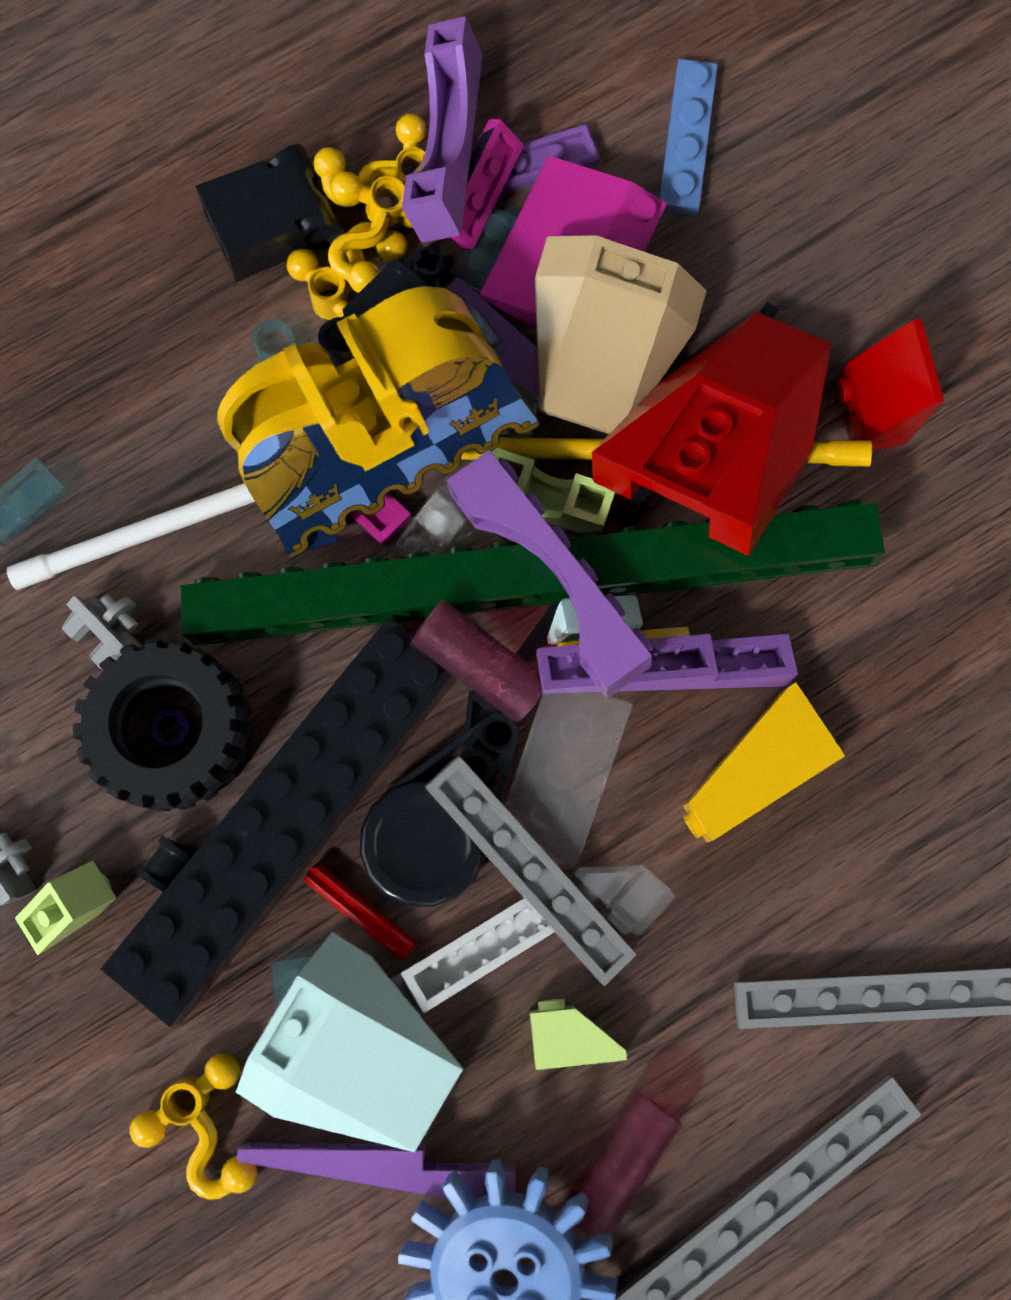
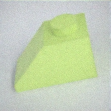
[15,861,116,955]
[529,999,627,1070]

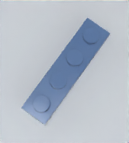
[659,59,717,217]

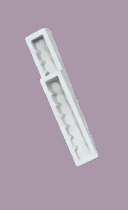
[391,899,554,1015]

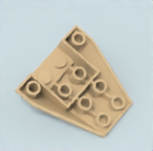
[534,235,707,434]

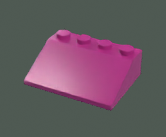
[478,155,667,329]

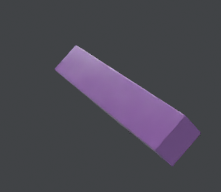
[536,634,798,694]
[237,1142,516,1199]

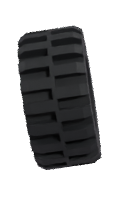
[72,639,253,811]

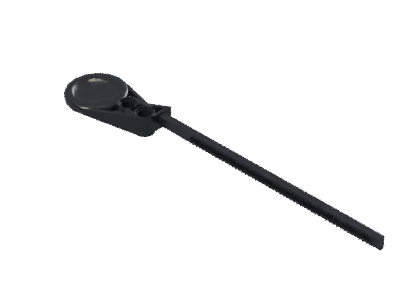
[360,302,779,907]

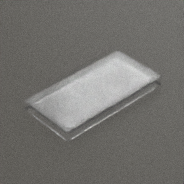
[505,692,633,869]

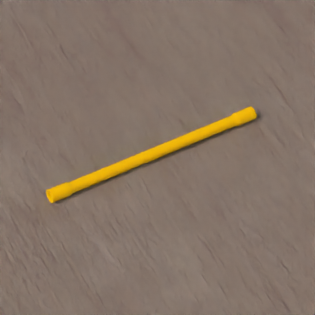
[461,437,872,467]

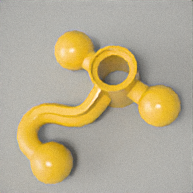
[313,113,428,228]
[328,171,407,293]
[286,221,408,320]
[130,1053,258,1200]

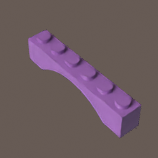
[402,16,483,243]
[446,450,653,699]

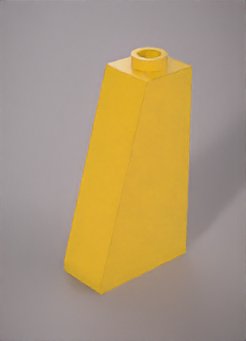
[683,682,845,842]

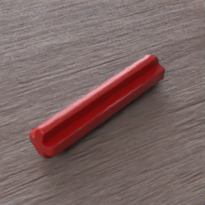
[304,863,416,960]

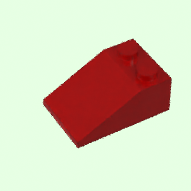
[836,318,944,451]

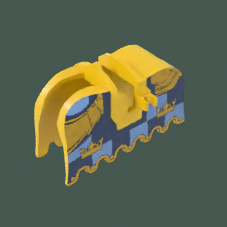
[217,286,539,557]

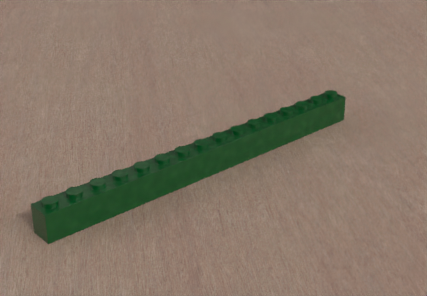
[180,500,885,646]

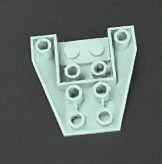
[236,932,464,1152]

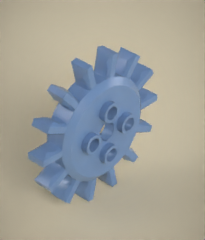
[398,1160,618,1300]

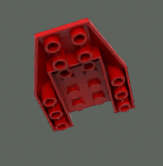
[592,312,832,556]

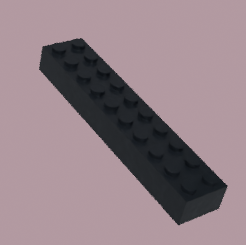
[100,618,458,1028]

